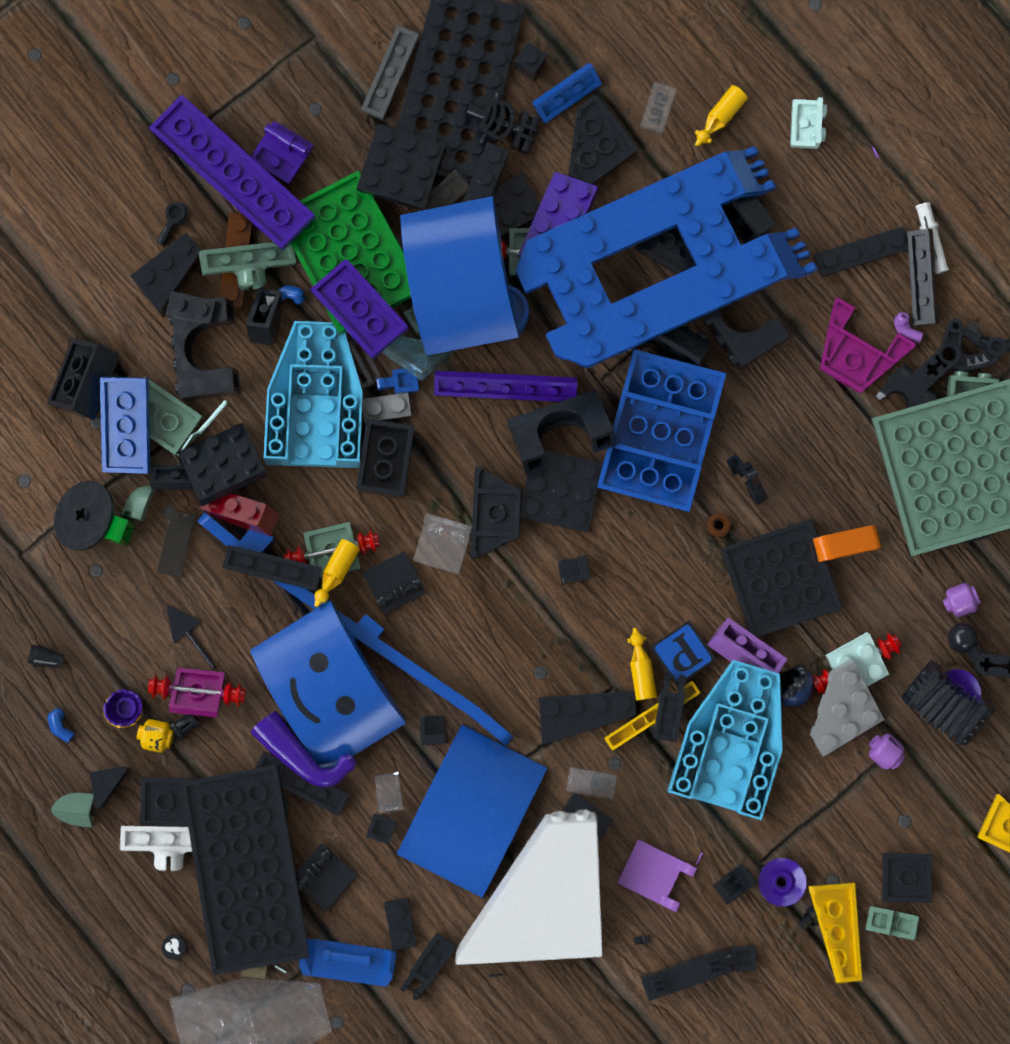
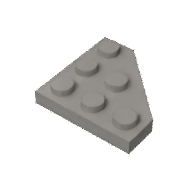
[810,659,884,757]

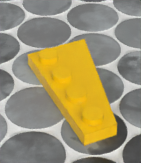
[808,883,862,983]

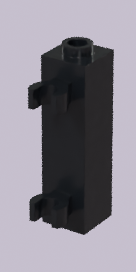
[640,948,734,1001]

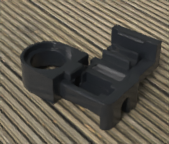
[726,454,768,505]

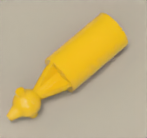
[695,85,748,147]
[314,539,360,607]
[628,628,657,701]

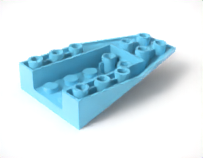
[264,321,363,468]
[667,660,782,820]

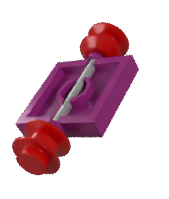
[148,667,246,717]

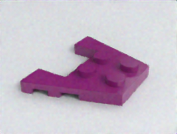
[819,297,916,394]

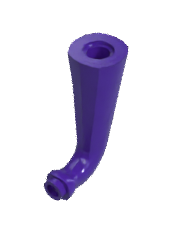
[251,711,357,787]

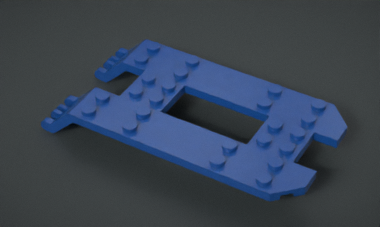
[515,146,818,368]

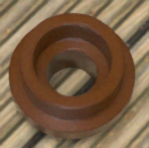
[707,513,731,537]

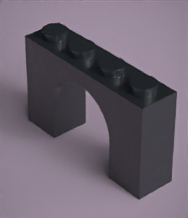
[169,297,241,401]
[701,309,790,370]
[507,390,617,476]

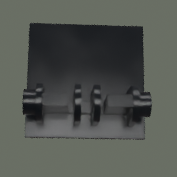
[362,551,426,615]
[296,843,357,912]

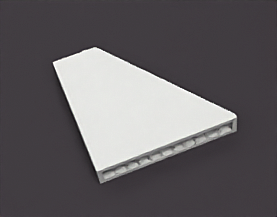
[456,810,602,965]

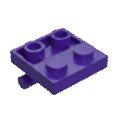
[251,121,314,186]

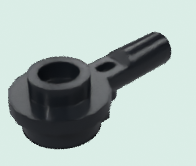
[156,201,189,246]

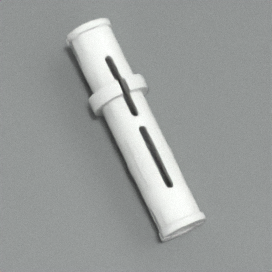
[916,202,949,274]

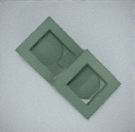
[866,906,920,940]

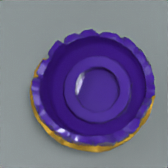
[103,689,143,728]

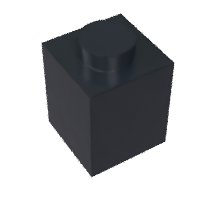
[514,42,547,81]

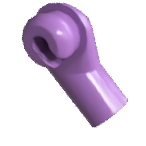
[894,312,923,343]

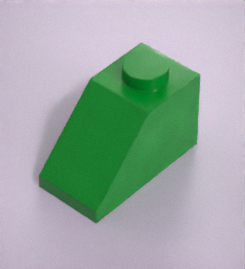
[103,516,135,547]

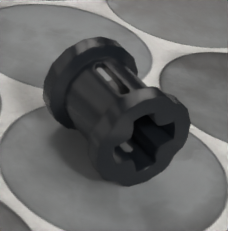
[169,714,202,740]

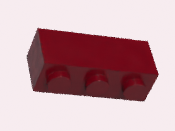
[201,493,280,536]

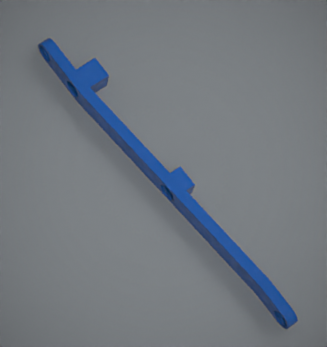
[197,512,514,746]

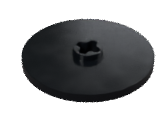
[54,481,114,551]

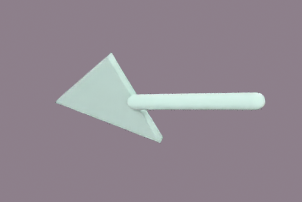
[177,400,228,456]

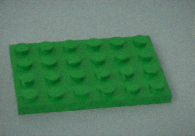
[290,171,411,335]

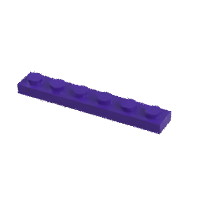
[434,371,577,402]

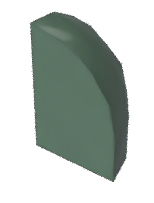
[121,485,155,522]
[51,793,94,828]

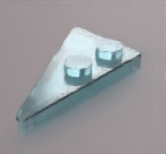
[382,336,451,381]

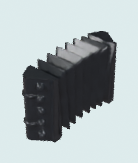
[901,660,996,746]

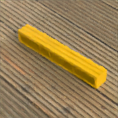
[604,681,700,751]

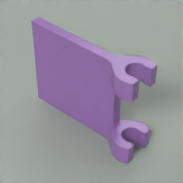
[618,840,697,912]

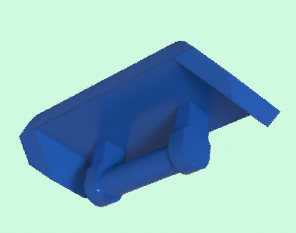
[299,938,396,987]

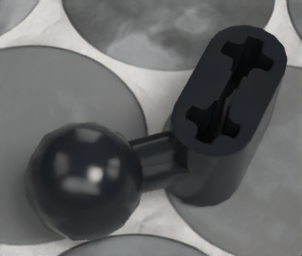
[948,623,1010,678]

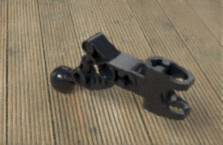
[875,319,1010,408]

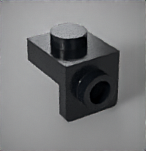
[712,864,756,905]

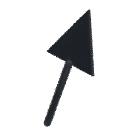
[166,605,216,669]

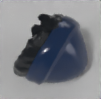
[779,664,814,706]

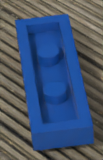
[532,63,602,123]

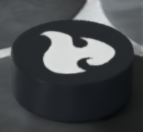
[161,934,187,959]

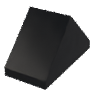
[89,766,131,809]

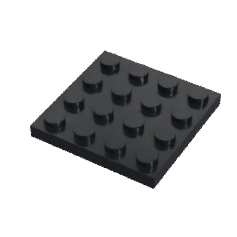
[720,519,842,637]

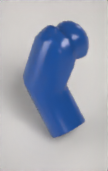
[276,285,305,305]
[47,708,75,743]

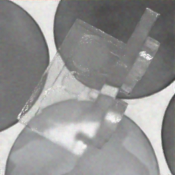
[413,513,472,574]

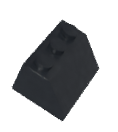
[647,324,712,366]
[47,338,120,420]

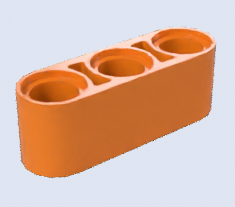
[813,525,882,562]

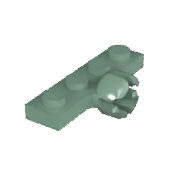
[199,242,296,290]

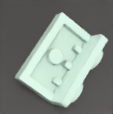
[790,97,827,149]

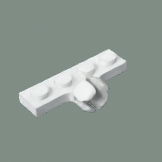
[120,826,192,871]

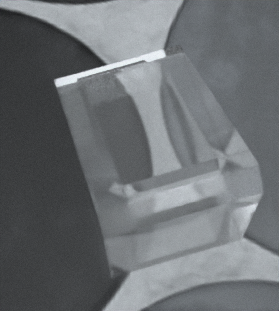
[566,767,617,799]
[375,772,404,813]

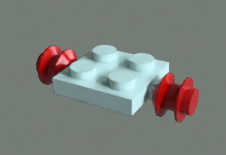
[813,632,902,694]

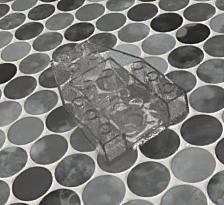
[170,978,332,1044]

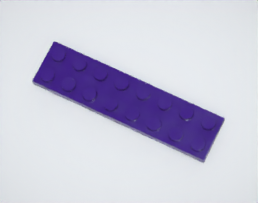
[149,94,316,251]

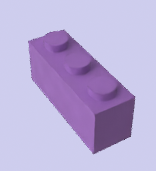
[708,617,787,673]

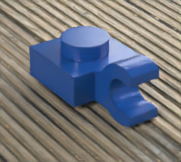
[376,367,419,394]

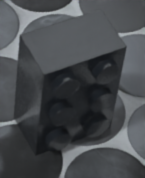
[356,419,415,499]

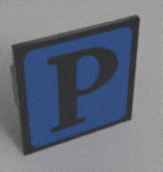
[650,621,716,687]

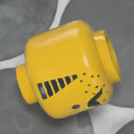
[137,719,174,753]

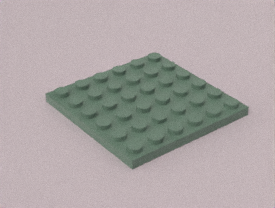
[871,379,1010,556]

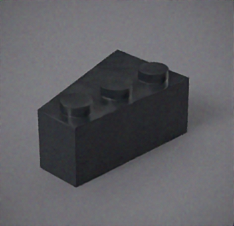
[130,232,201,317]

